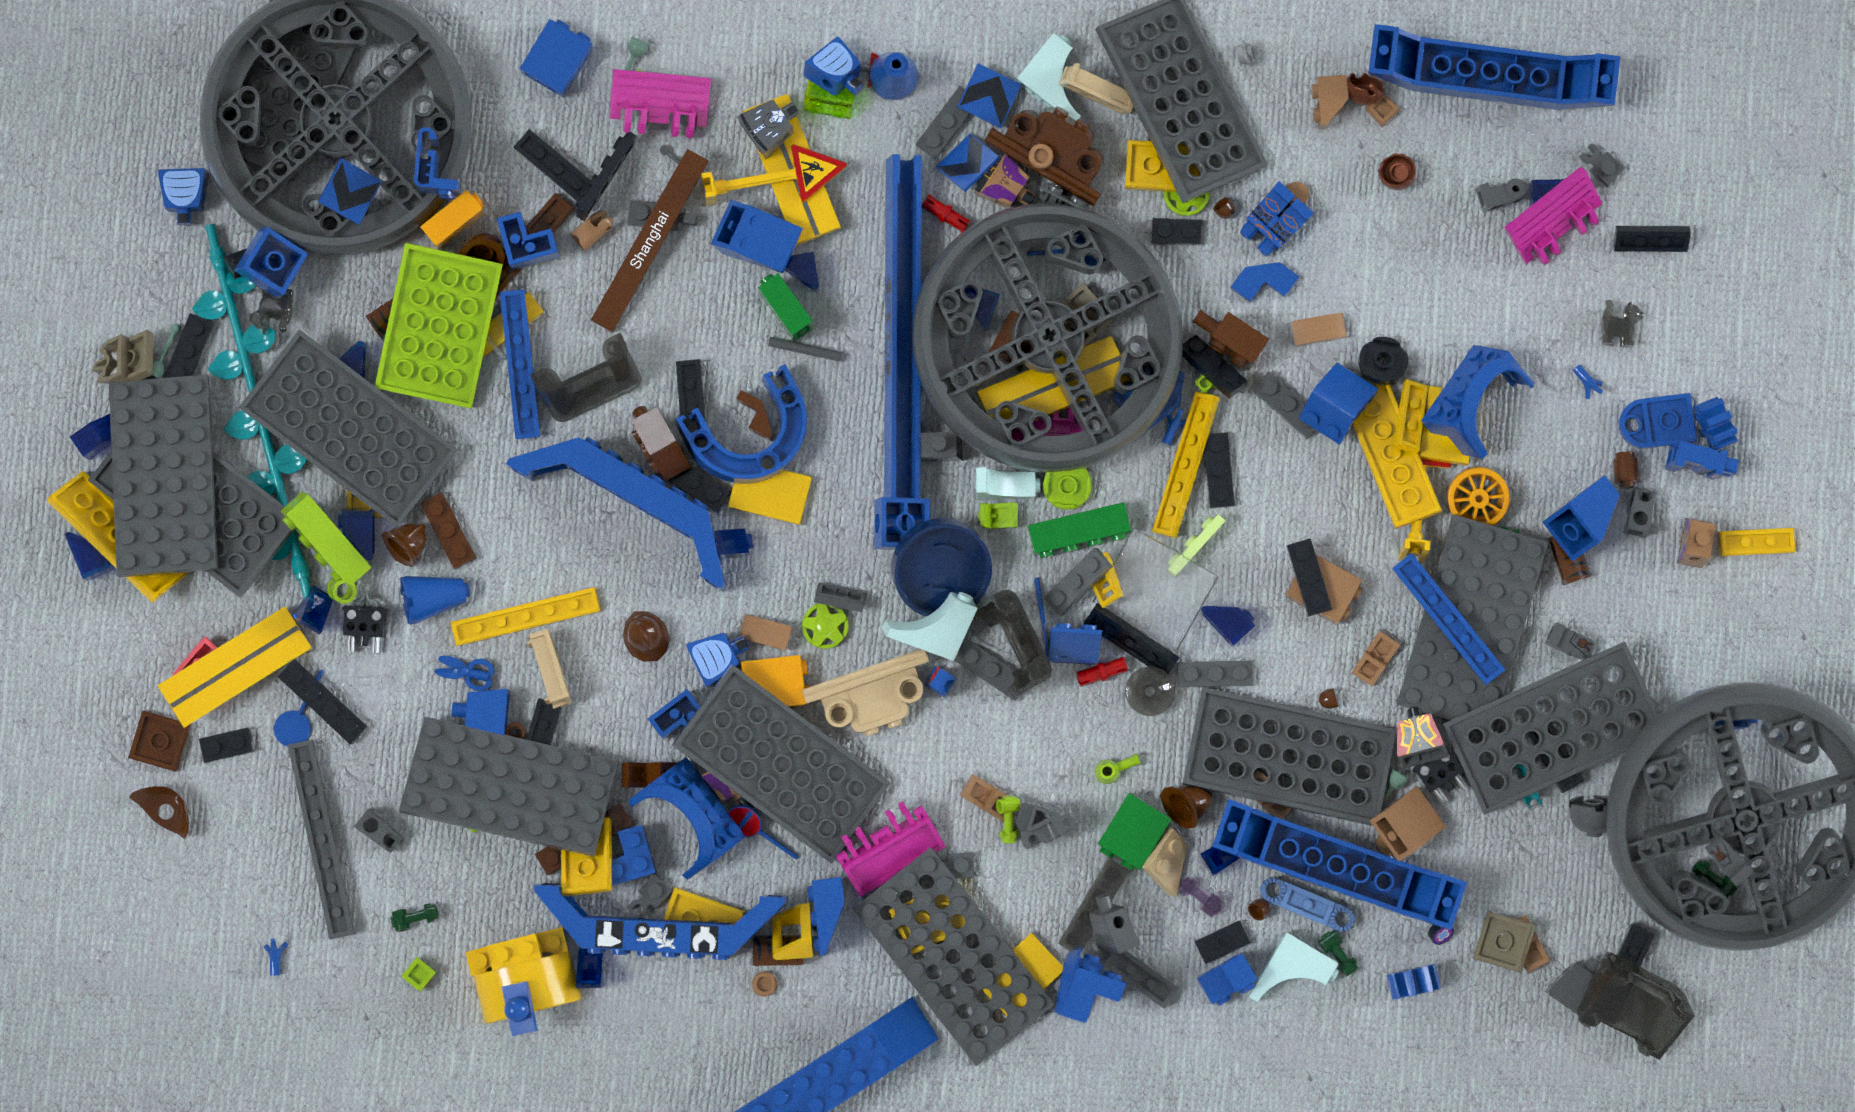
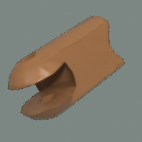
[570,210,613,251]

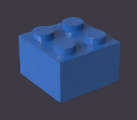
[234,227,308,297]

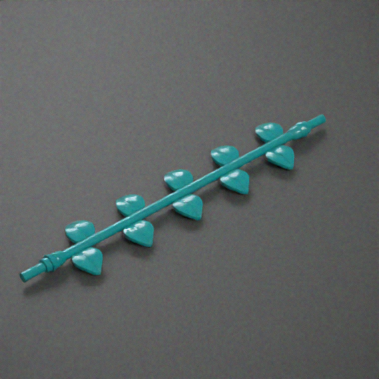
[192,224,314,604]

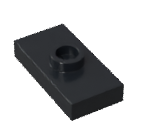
[1194,920,1250,964]

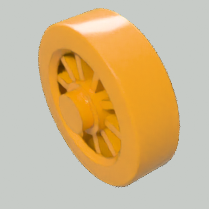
[1447,466,1510,526]

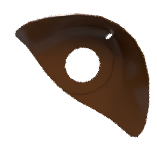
[129,786,189,839]

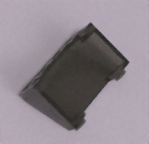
[530,332,642,422]
[973,590,1052,699]
[1577,952,1695,1060]

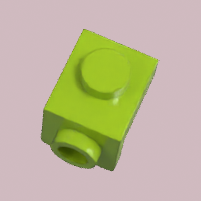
[978,502,1018,529]

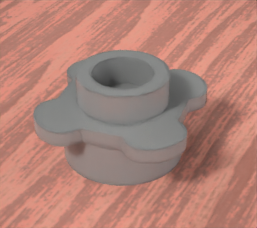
[1236,40,1255,66]

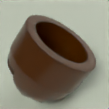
[1213,197,1235,219]
[1319,688,1338,709]
[505,722,526,739]
[1248,898,1270,921]

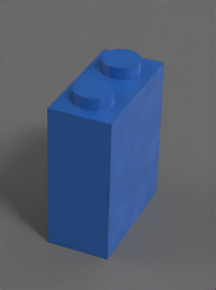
[519,19,594,98]

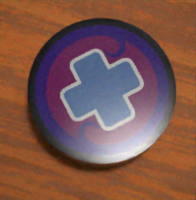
[1428,925,1454,945]

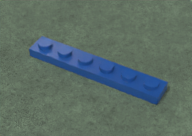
[500,290,540,440]
[1391,553,1505,685]

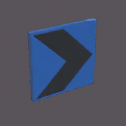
[957,63,1021,129]
[936,133,1000,192]
[318,158,382,225]

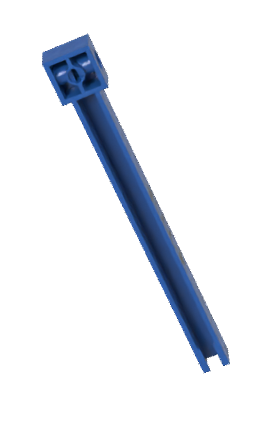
[874,154,930,550]

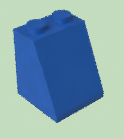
[1542,475,1620,562]

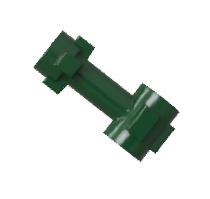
[1692,859,1737,898]
[390,903,439,932]
[1318,930,1358,976]

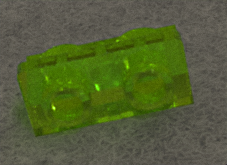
[803,80,855,119]

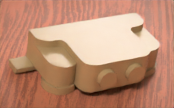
[802,649,929,737]

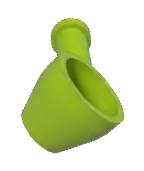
[1095,753,1141,784]

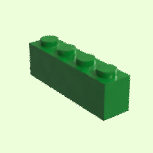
[1027,502,1131,559]

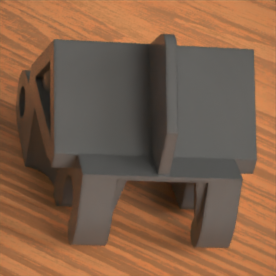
[1015,803,1075,849]

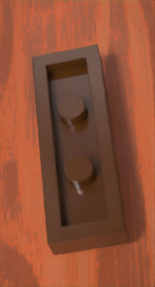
[420,492,477,569]

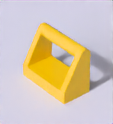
[771,903,813,960]

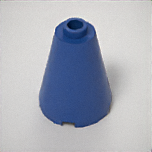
[869,52,918,100]
[400,576,470,625]

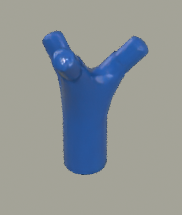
[1572,364,1603,399]
[1162,409,1187,446]
[264,938,288,976]

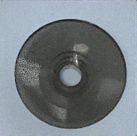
[1125,667,1175,716]

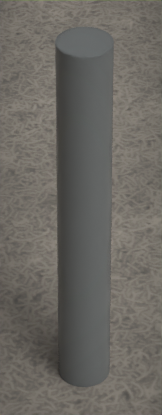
[768,337,842,362]

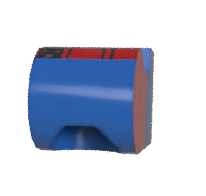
[924,666,956,698]

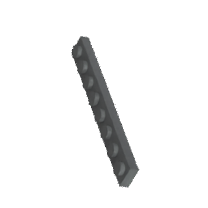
[288,739,355,940]

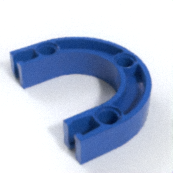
[674,364,807,484]

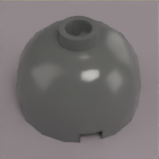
[1569,795,1608,837]

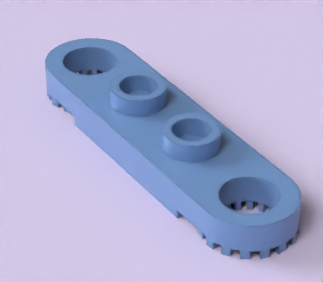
[1260,878,1355,932]

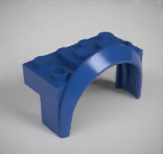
[1421,345,1534,459]
[628,757,746,880]
[1054,946,1126,1023]

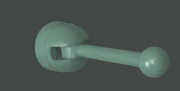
[624,37,649,70]
[149,324,181,379]
[1382,769,1409,807]

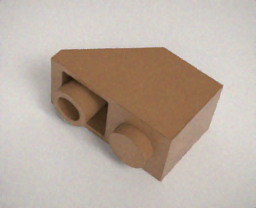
[1311,75,1349,130]

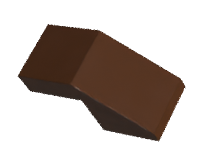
[736,390,773,441]
[622,762,677,788]

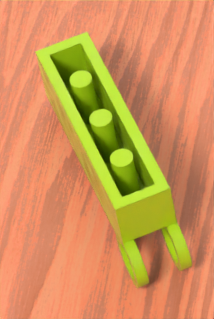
[280,492,372,604]

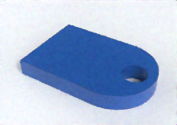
[1618,393,1697,449]

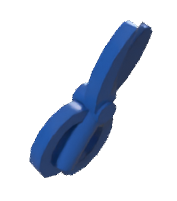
[434,656,495,691]

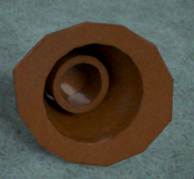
[458,233,506,267]
[382,523,427,567]
[623,611,670,662]
[1160,786,1213,829]

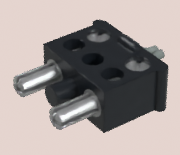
[342,594,389,654]
[1412,745,1469,804]

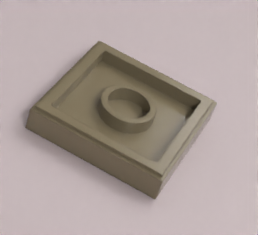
[1473,911,1536,973]

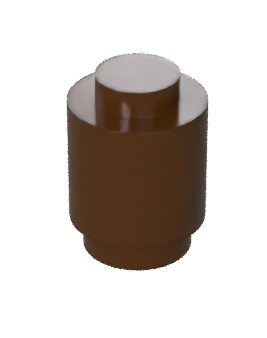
[1613,451,1639,489]

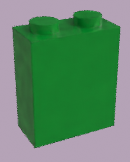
[758,273,814,342]
[1097,793,1171,872]

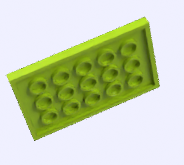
[375,242,503,409]

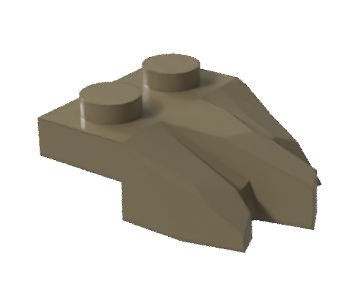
[1052,282,1117,347]
[92,330,154,384]

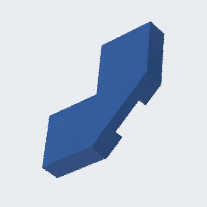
[1230,262,1299,302]

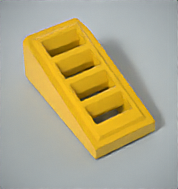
[1092,552,1123,608]

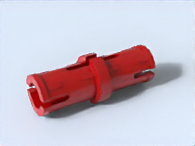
[921,194,971,233]
[1076,657,1128,687]

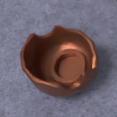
[1347,73,1384,105]
[1378,153,1417,191]

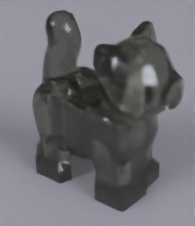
[249,289,294,334]
[1601,300,1644,348]

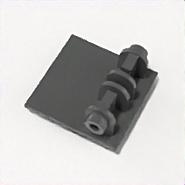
[1038,182,1090,210]

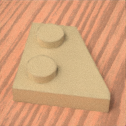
[1142,828,1187,897]

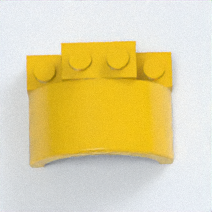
[465,927,581,1024]

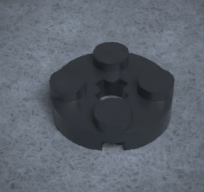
[1358,337,1409,385]

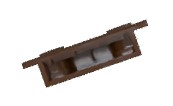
[984,106,1103,207]

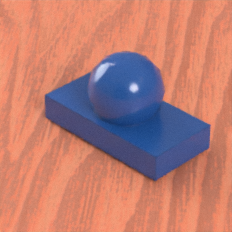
[502,981,538,1036]

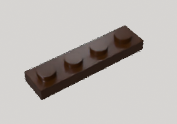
[535,803,633,876]

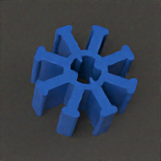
[1694,397,1738,450]
[1386,964,1441,1000]

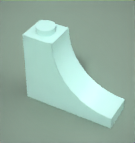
[1017,33,1081,120]
[975,467,1040,500]
[882,592,978,661]
[1247,932,1339,1002]

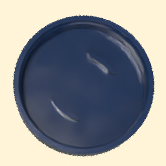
[891,518,992,617]

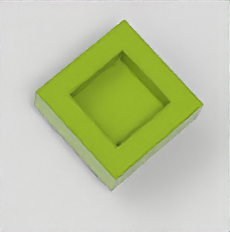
[401,957,437,992]

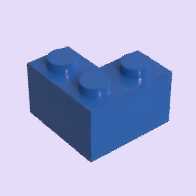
[497,212,560,270]
[647,689,700,740]
[612,825,657,886]
[1196,953,1258,1006]

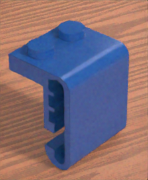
[414,127,461,200]
[1298,362,1379,445]

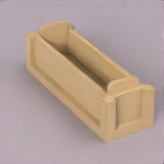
[1058,63,1133,114]
[527,628,573,709]

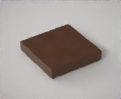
[128,710,191,772]

